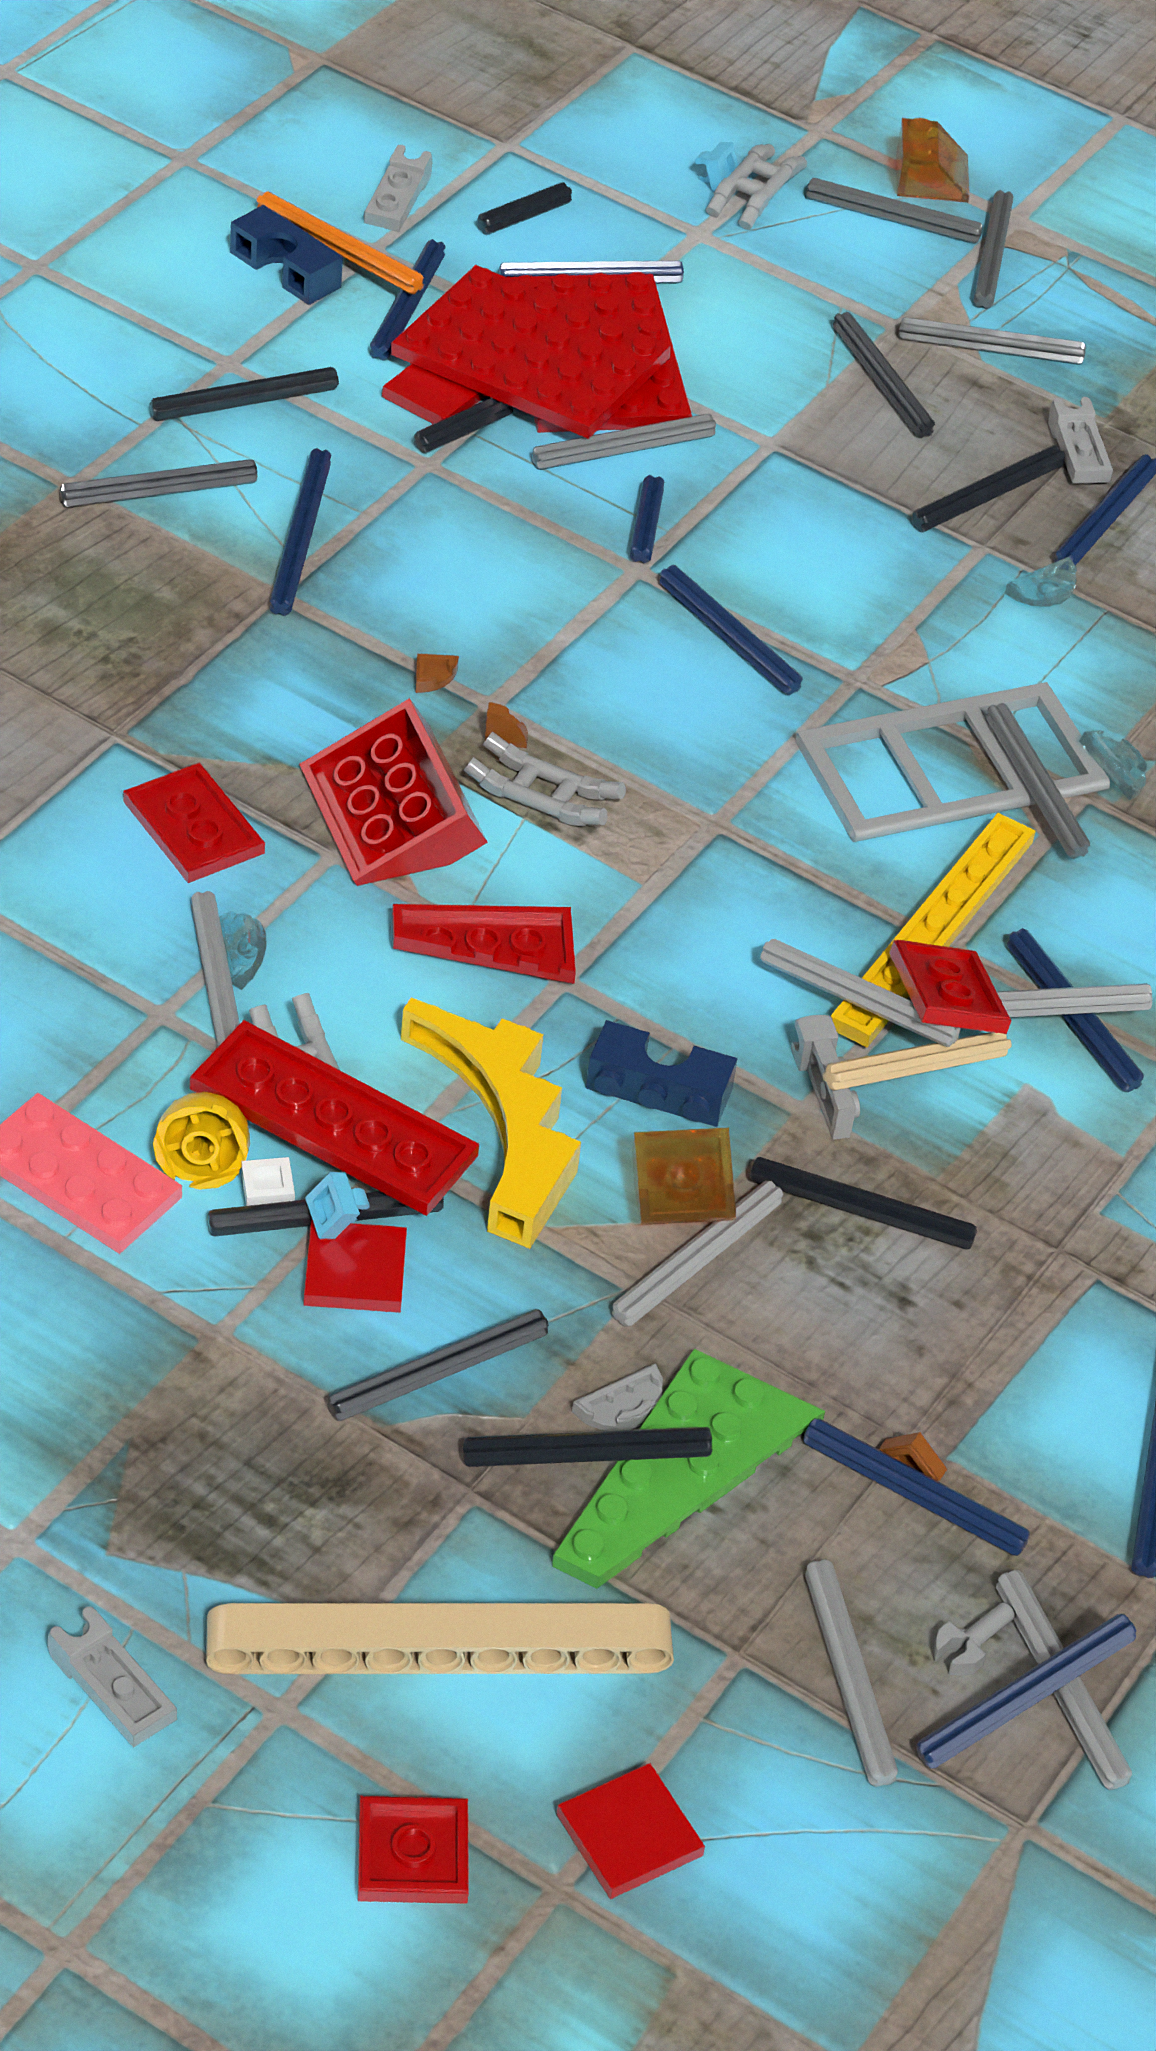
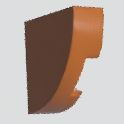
[416,654,459,693]
[485,702,528,748]
[878,1432,948,1481]

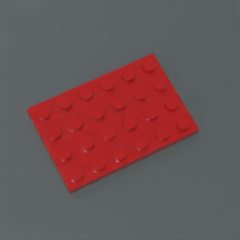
[391,265,671,439]
[507,272,692,433]

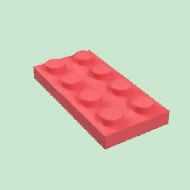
[0,1093,182,1254]

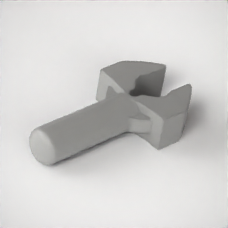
[933,1603,1015,1675]

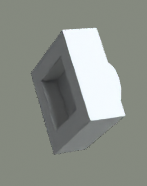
[241,1157,295,1206]

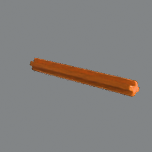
[256,191,424,294]

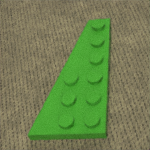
[552,1349,825,1589]

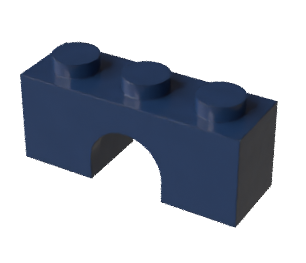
[230,204,343,305]
[586,1020,738,1127]

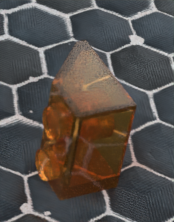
[896,118,970,203]
[632,1127,736,1225]

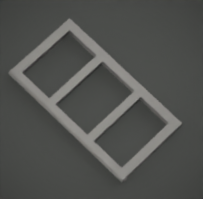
[795,682,1110,842]

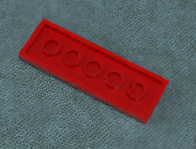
[190,1020,479,1216]

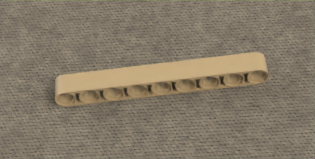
[206,1603,674,1674]

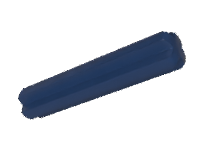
[630,475,665,564]

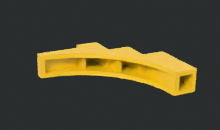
[401,997,581,1249]

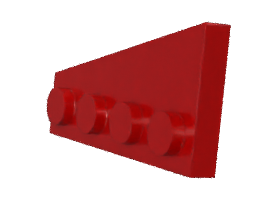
[392,904,576,984]

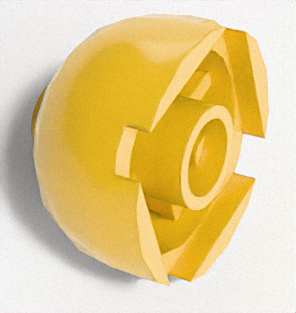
[153,1092,250,1189]

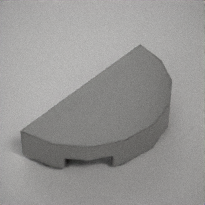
[572,1363,663,1431]

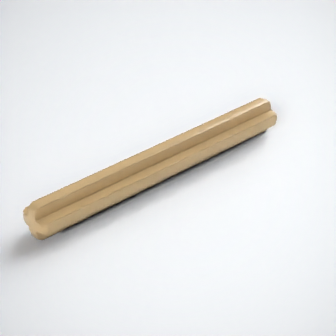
[823,1032,1012,1091]

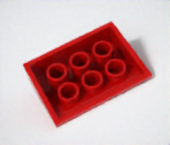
[299,698,488,886]

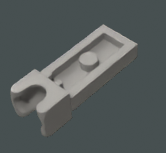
[364,145,432,232]
[1048,397,1113,484]
[791,1015,860,1140]
[47,1607,177,1748]

